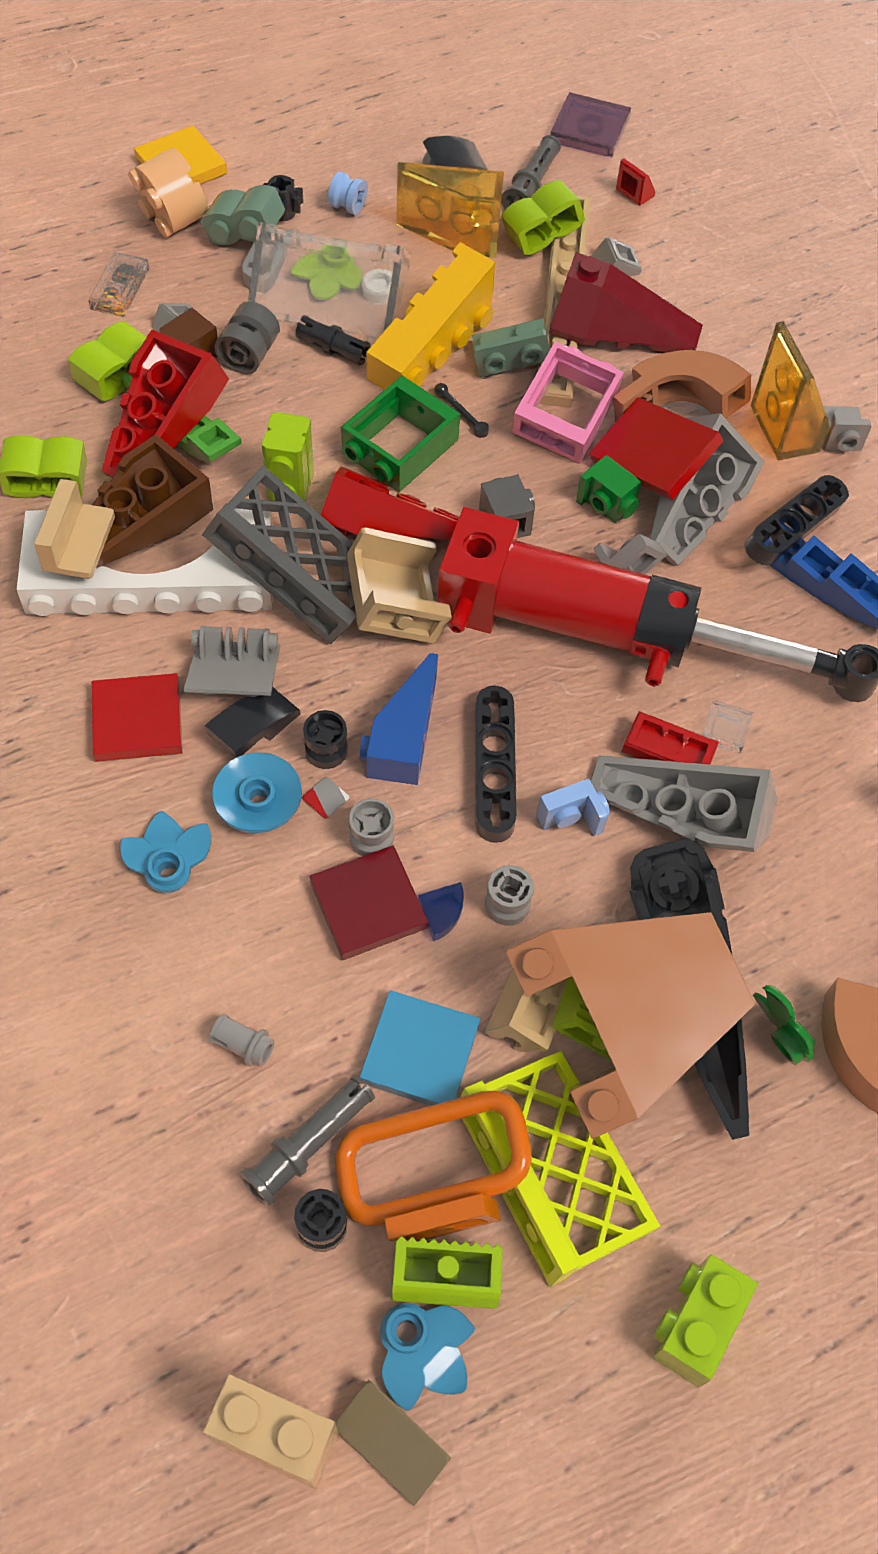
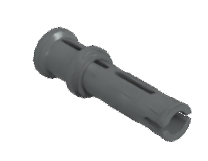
[501,135,561,209]
[238,1075,375,1207]

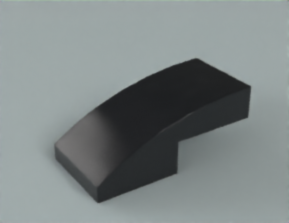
[423,136,488,179]
[205,687,301,758]

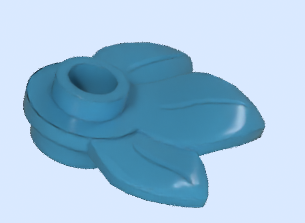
[120,811,211,893]
[380,1303,475,1411]

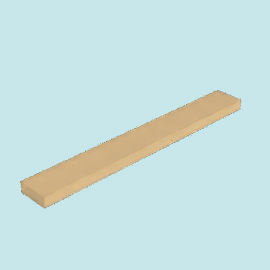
[538,195,591,408]

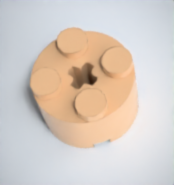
[128,148,208,238]

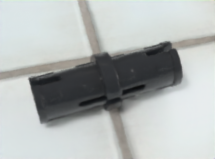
[295,315,370,365]

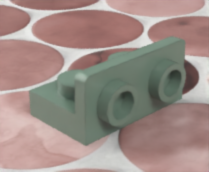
[472,318,550,378]

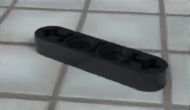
[744,475,849,565]
[475,685,517,843]

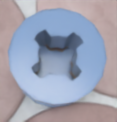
[328,171,368,215]

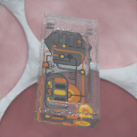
[88,252,150,317]

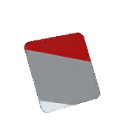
[303,777,349,818]

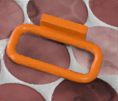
[335,1090,532,1242]

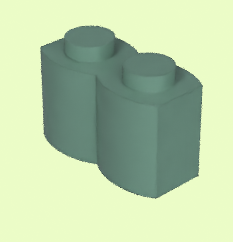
[201,185,285,245]

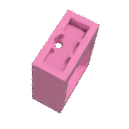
[512,341,624,464]

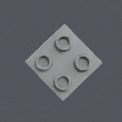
[184,626,280,697]

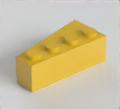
[367,242,495,390]

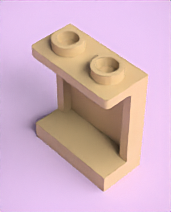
[347,528,452,644]

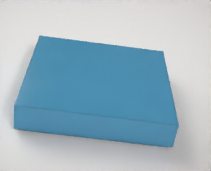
[360,990,481,1106]

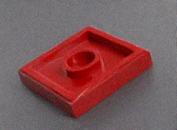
[92,673,183,762]

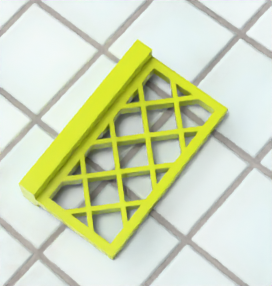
[460,1051,660,1287]

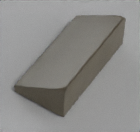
[335,1380,451,1506]

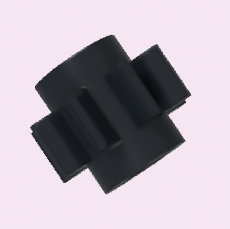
[263,175,304,221]

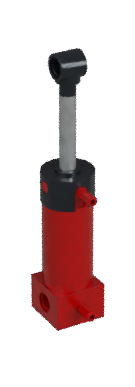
[437,507,878,702]

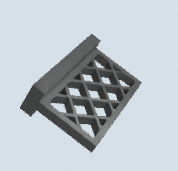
[202,465,356,645]

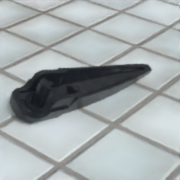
[629,839,749,1140]

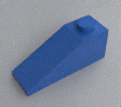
[359,653,438,785]

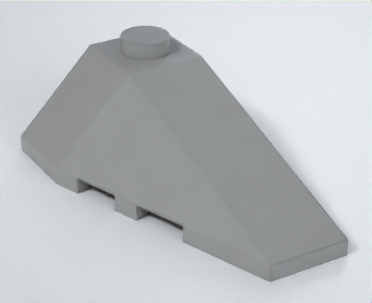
[650,413,764,566]
[591,755,777,852]

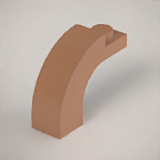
[613,350,751,422]
[821,977,878,1114]

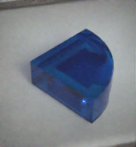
[418,882,464,942]

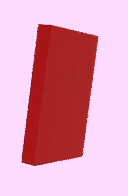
[589,397,724,500]

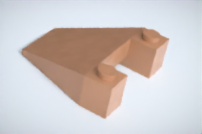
[506,912,756,1139]

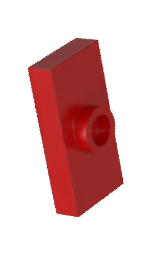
[622,711,719,765]

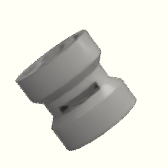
[349,798,394,856]
[485,865,534,926]

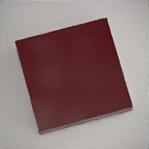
[309,845,429,961]

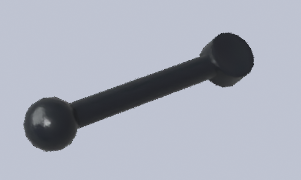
[434,383,489,438]

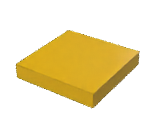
[134,125,227,184]

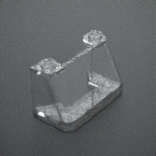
[248,222,411,345]

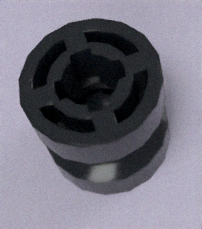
[303,710,348,769]
[294,1189,347,1252]

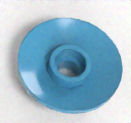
[212,752,302,833]

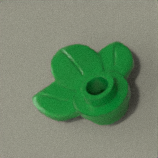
[753,985,815,1066]

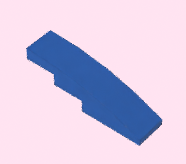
[764,522,878,630]

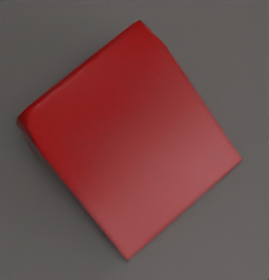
[616,158,656,206]

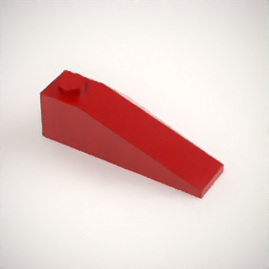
[101,329,229,478]

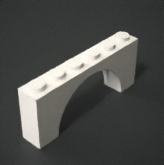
[16,509,273,616]

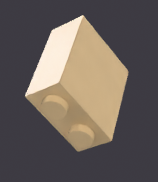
[203,1374,339,1489]

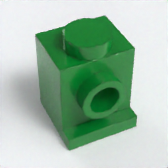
[576,455,642,524]

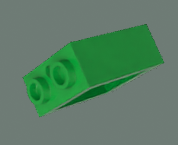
[341,375,460,492]

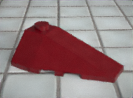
[549,252,703,352]

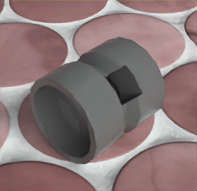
[214,301,280,374]

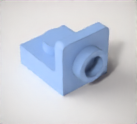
[536,778,610,836]

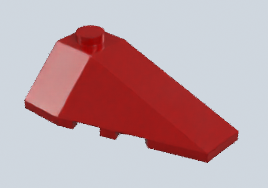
[321,466,459,539]

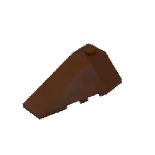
[92,434,213,568]

